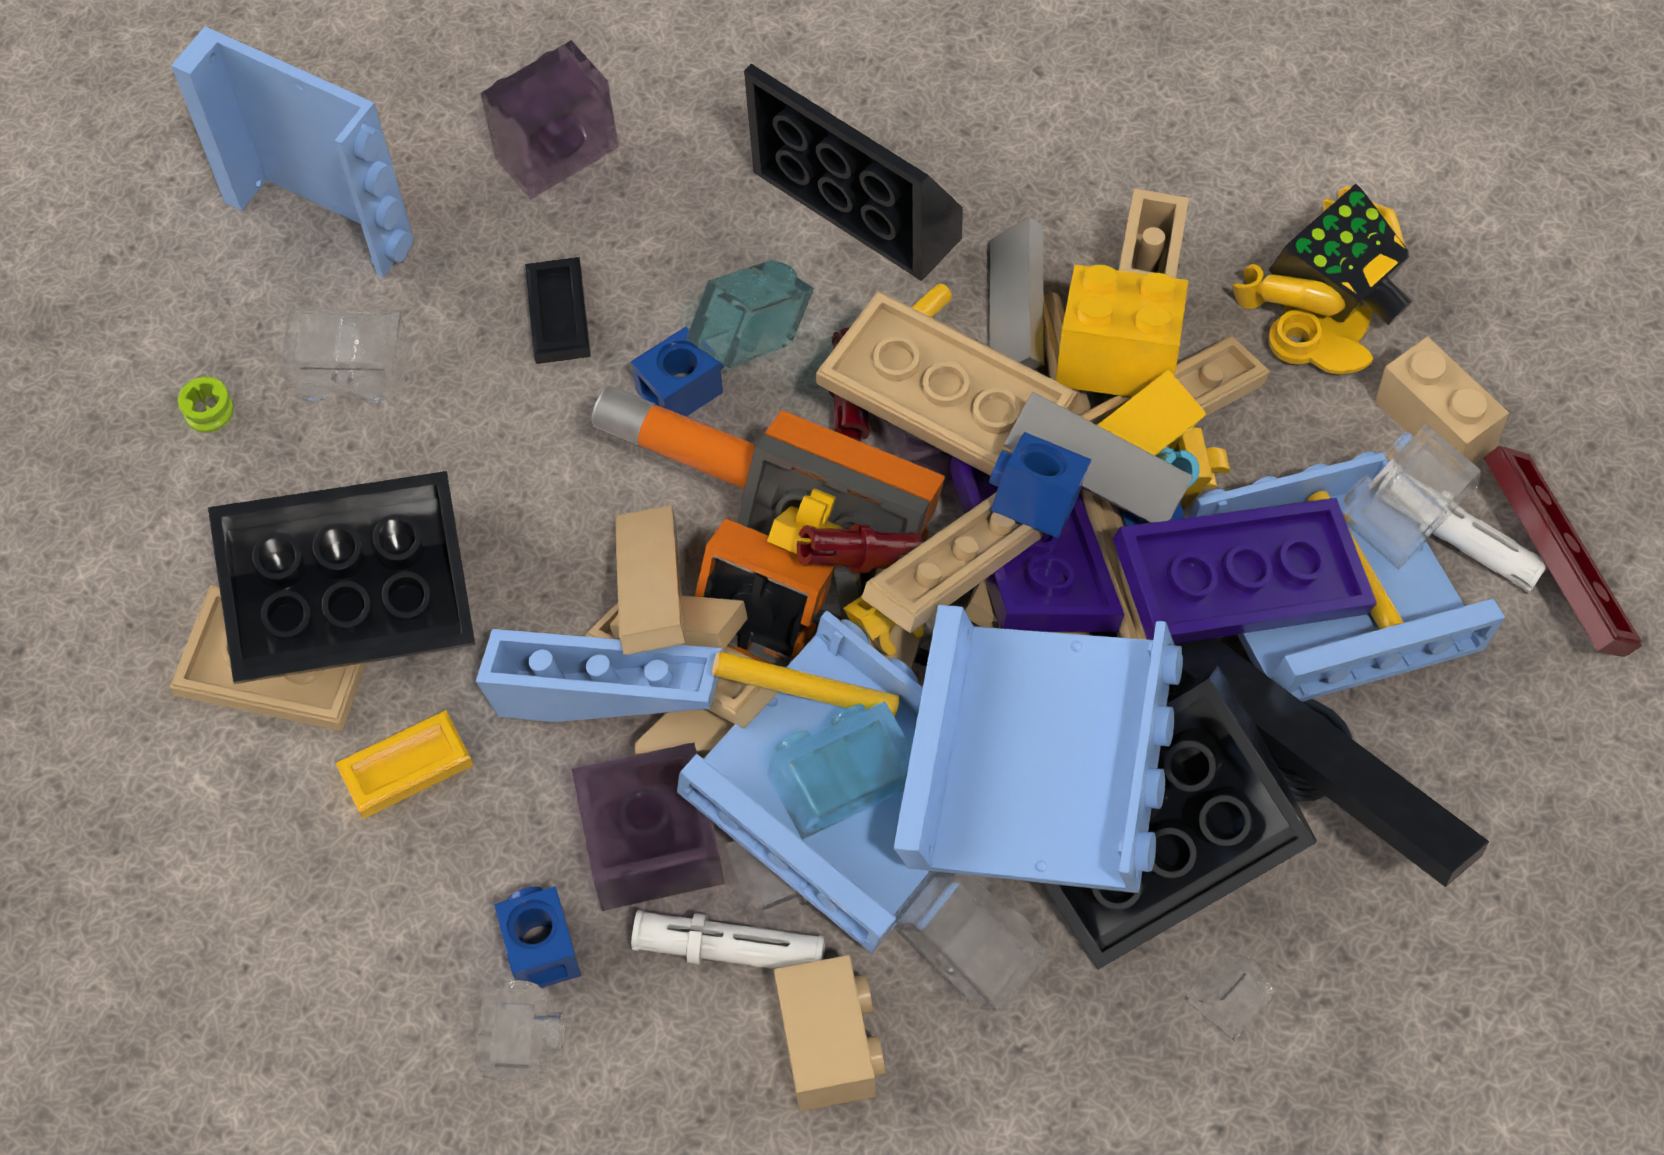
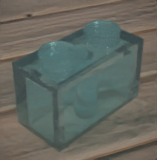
[686,260,815,368]
[767,701,912,840]

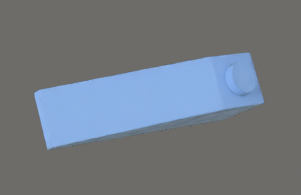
[476,629,724,722]

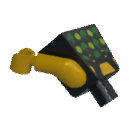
[1232,184,1413,325]

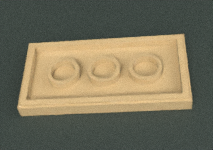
[816,291,1078,476]

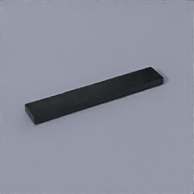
[1174,638,1489,887]

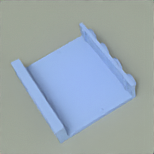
[171,26,414,278]
[1188,448,1505,702]
[893,605,1183,893]
[677,611,941,954]

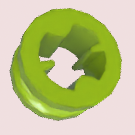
[177,376,234,433]

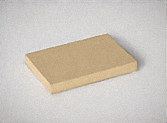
[169,585,367,731]

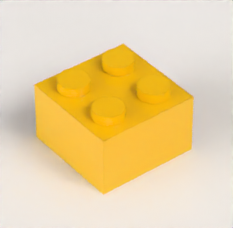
[1055,264,1189,397]

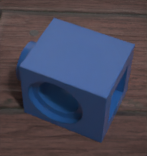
[631,326,724,416]
[989,432,1092,538]
[494,886,582,994]

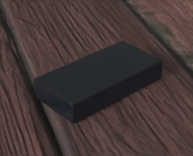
[525,257,591,364]

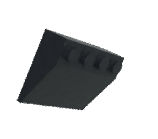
[744,64,963,281]
[208,471,475,684]
[1043,665,1317,970]

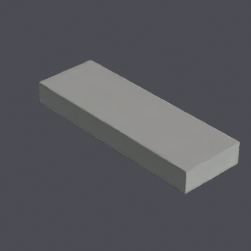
[990,217,1044,370]
[1004,392,1193,523]

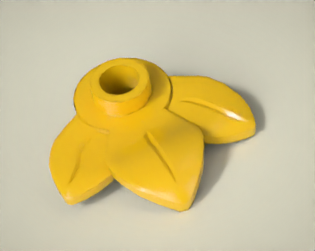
[1268,305,1373,375]

